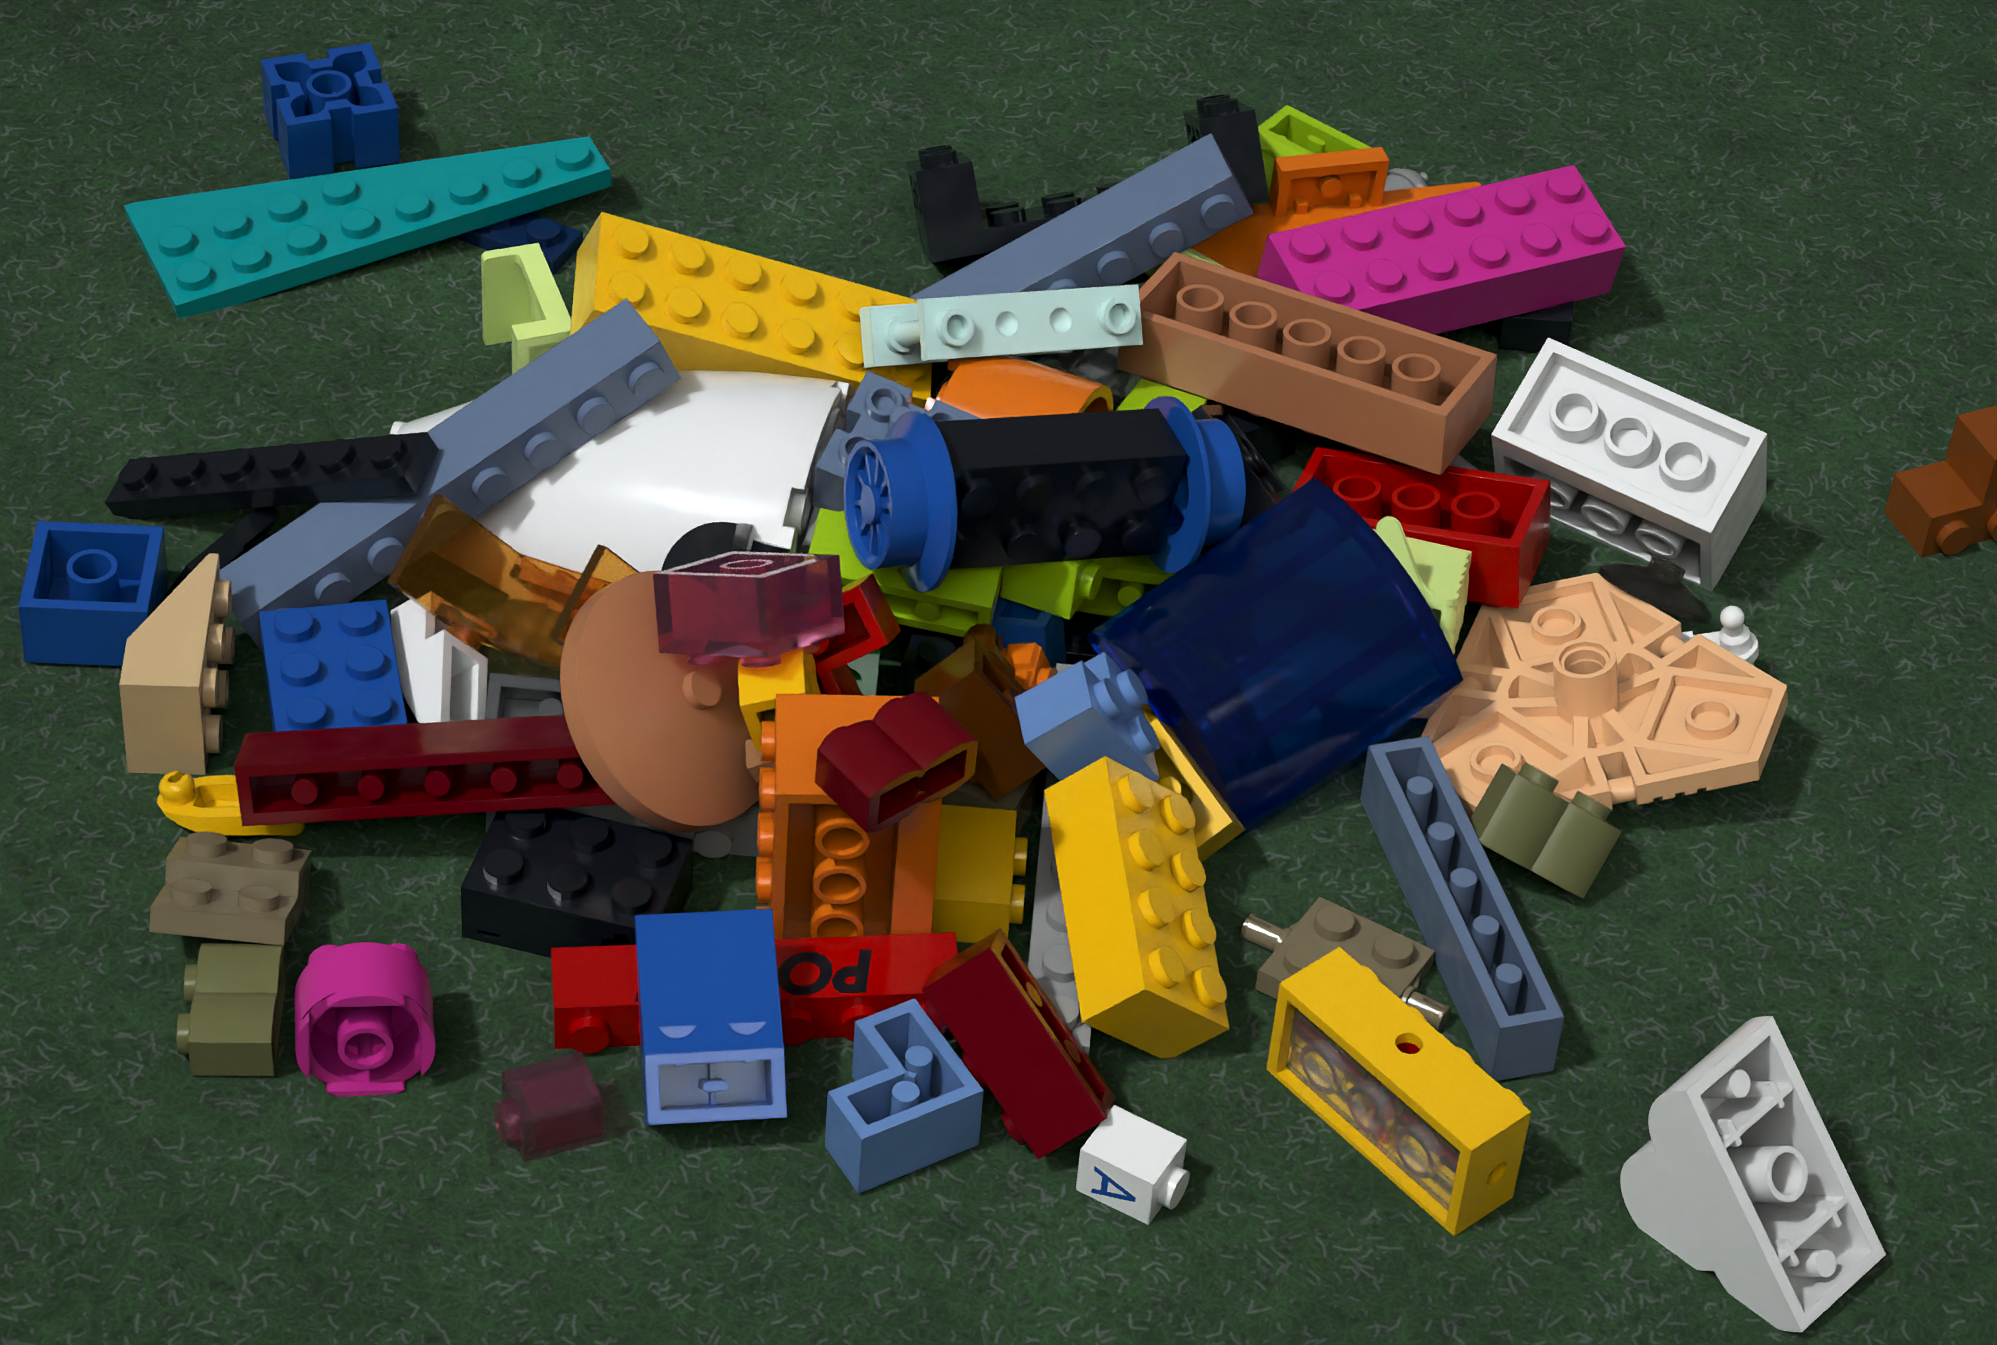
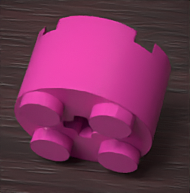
[294,942,436,1097]

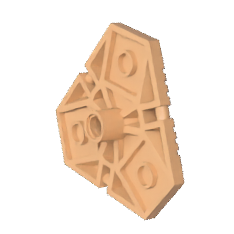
[1421,573,1788,820]

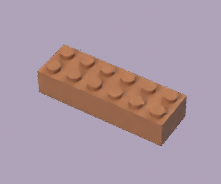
[1118,252,1497,476]

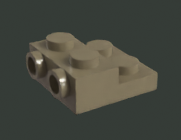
[149,832,312,946]

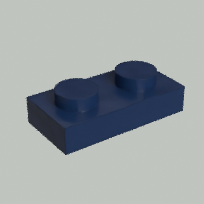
[455,212,583,275]

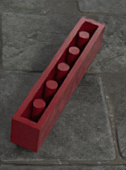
[234,715,616,826]

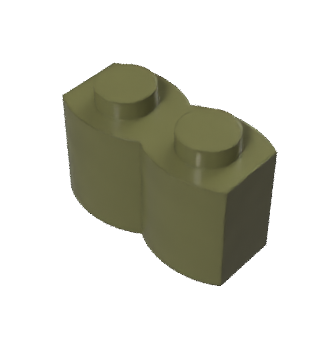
[1470,762,1622,898]
[177,943,287,1076]

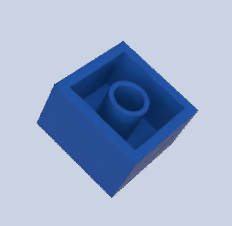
[18,521,168,666]

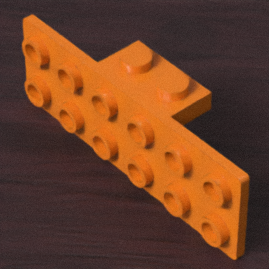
[1190,147,1482,277]

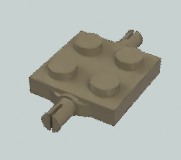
[1240,897,1452,1032]

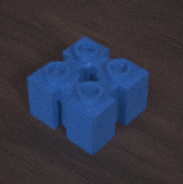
[261,43,400,180]

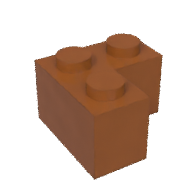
[1884,405,1997,558]

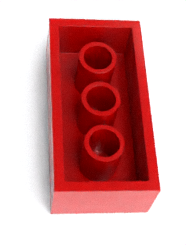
[1281,447,1551,608]

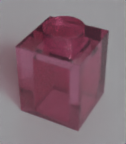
[493,1051,603,1162]

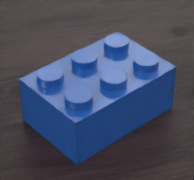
[259,600,407,732]

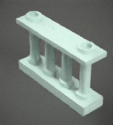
[859,284,1143,368]

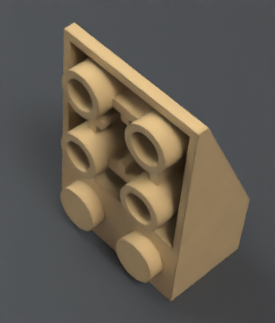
[119,553,235,775]

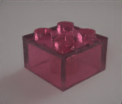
[653,551,845,668]

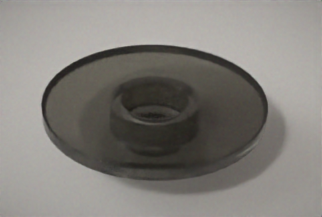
[1598,556,1713,624]

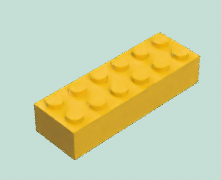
[570,212,932,409]

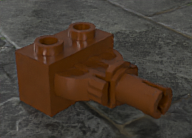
[914,623,1046,801]

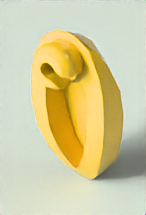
[157,771,305,836]

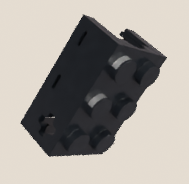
[461,808,694,958]

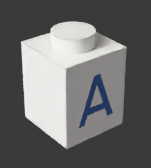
[1076,1105,1190,1225]

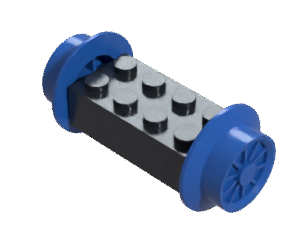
[844,396,1246,592]

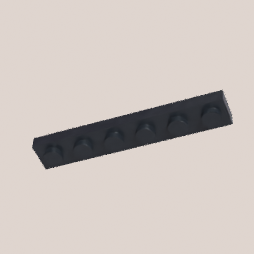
[105,432,439,519]

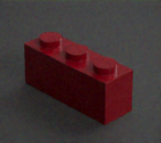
[922,928,1115,1160]

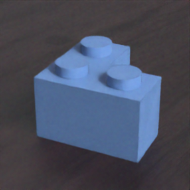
[1015,652,1160,782]
[825,998,984,1194]

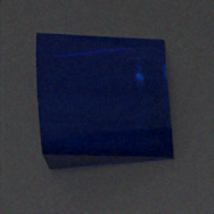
[1087,477,1464,840]

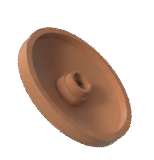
[560,571,759,833]

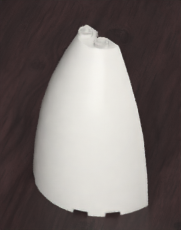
[390,370,855,626]

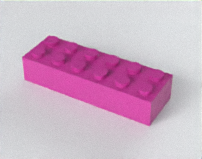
[1256,165,1626,335]

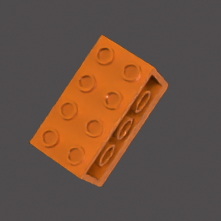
[756,694,942,939]

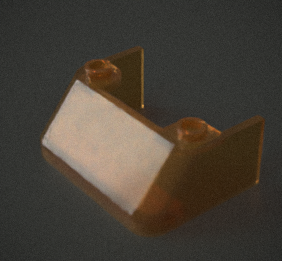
[387,493,639,671]

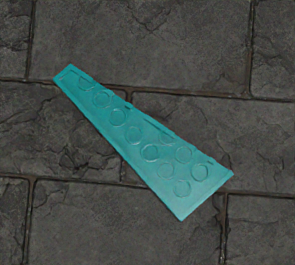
[124,136,612,319]

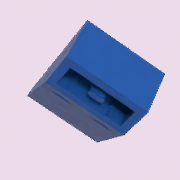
[634,909,787,1125]

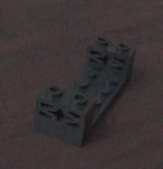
[907,94,1270,263]

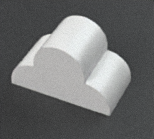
[1620,1016,1886,1332]

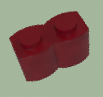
[815,692,978,833]

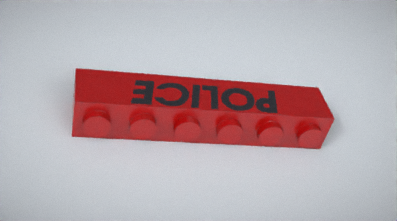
[551,932,958,1054]

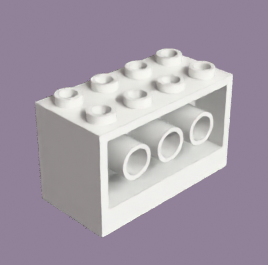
[1491,338,1767,591]

